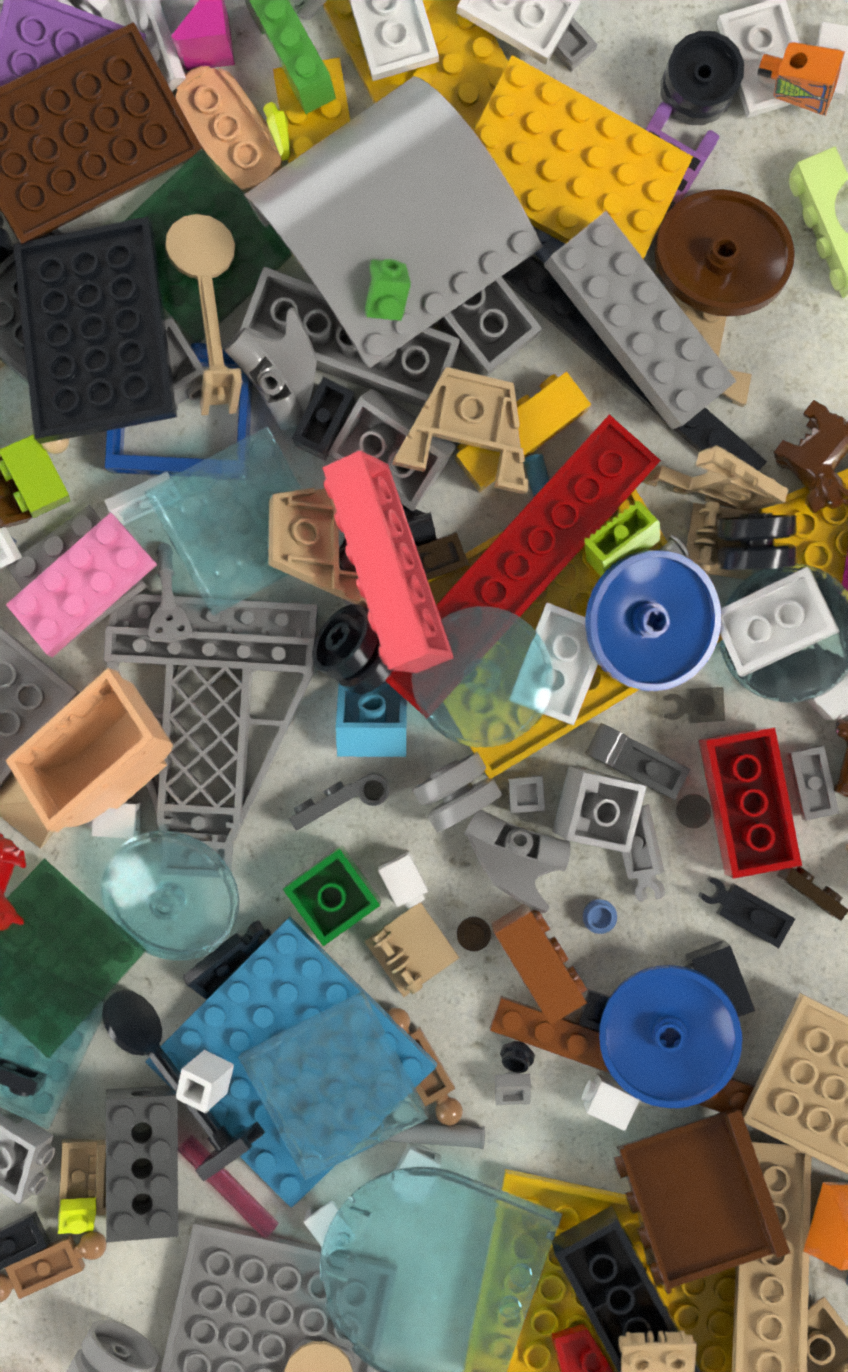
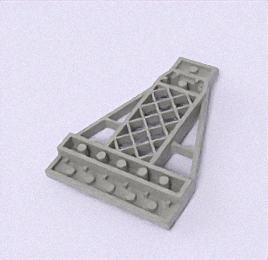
[104,594,318,878]

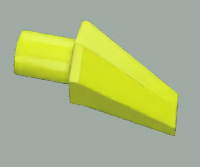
[263,102,290,161]

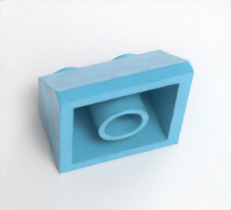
[336,681,407,757]

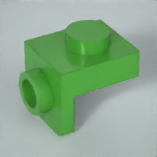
[365,259,411,321]

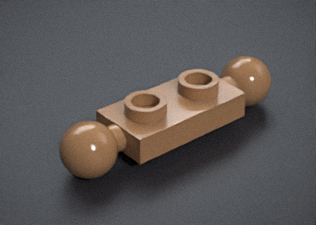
[387,1008,463,1126]
[0,1231,107,1302]

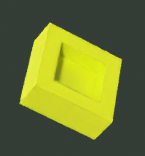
[58,1197,97,1234]

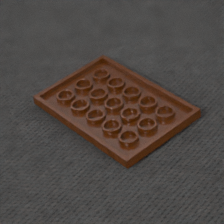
[0,22,204,245]

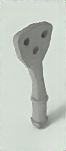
[147,543,193,643]

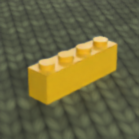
[455,371,592,493]

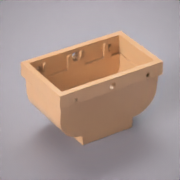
[5,668,173,832]

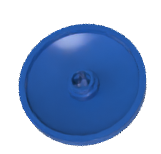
[585,550,721,691]
[599,965,742,1108]

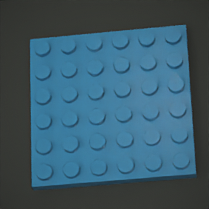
[145,917,437,1208]

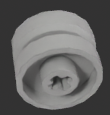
[412,752,502,832]
[66,1320,159,1372]

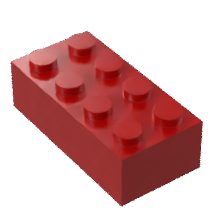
[698,727,802,879]

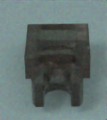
[663,687,725,723]

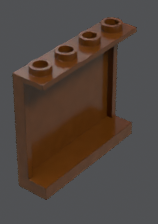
[613,1108,791,1295]

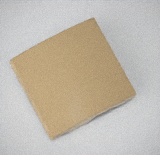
[58,1139,106,1215]

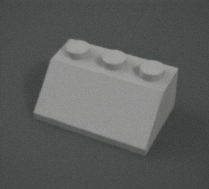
[328,388,458,511]

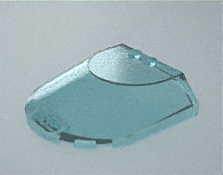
[320,1167,562,1372]

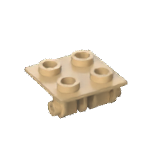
[686,502,757,581]
[364,902,460,997]
[619,1331,696,1372]

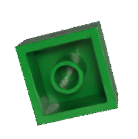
[282,845,382,947]

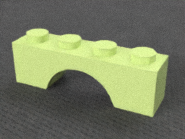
[789,146,848,298]

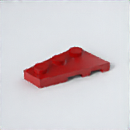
[551,1324,613,1372]

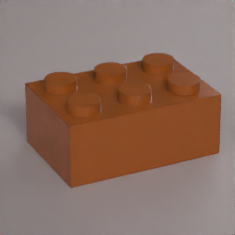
[491,904,587,1025]

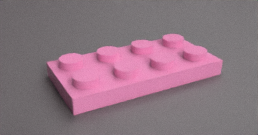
[6,512,158,657]

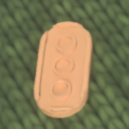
[175,66,282,193]

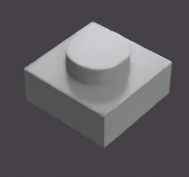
[508,776,545,813]
[495,1072,531,1105]

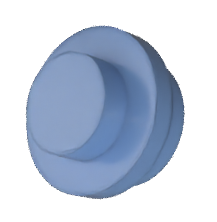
[582,899,617,934]

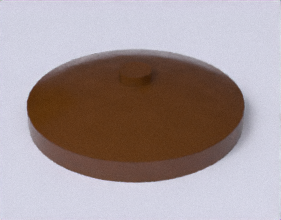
[655,189,795,317]

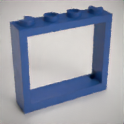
[105,343,253,480]

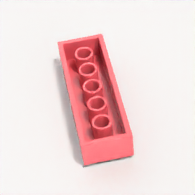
[323,450,454,673]

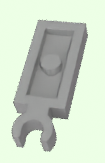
[622,804,665,902]

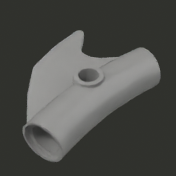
[224,308,317,430]
[464,809,570,913]

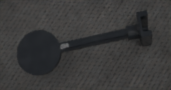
[102,990,266,1182]

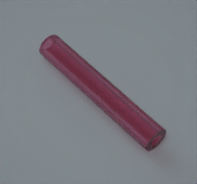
[178,1134,279,1238]

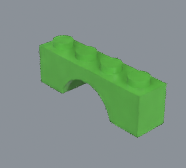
[245,0,336,114]

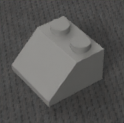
[552,765,647,853]

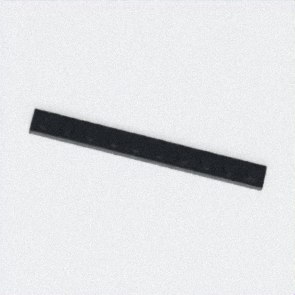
[501,256,767,471]

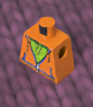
[757,42,845,116]

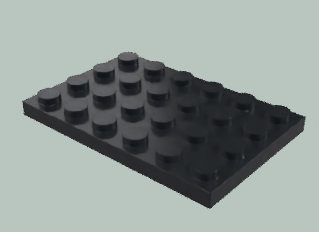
[13,216,177,444]

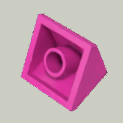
[171,0,235,71]

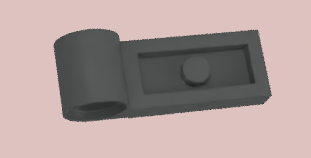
[585,723,691,800]
[289,773,390,831]

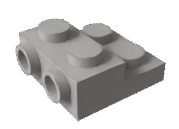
[165,317,205,410]
[0,1114,55,1204]

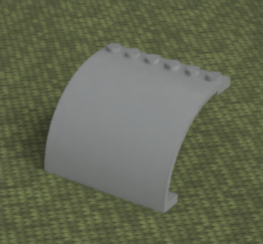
[244,76,543,368]

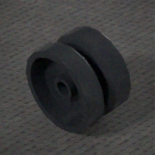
[660,31,744,125]
[717,513,797,570]
[312,604,393,695]

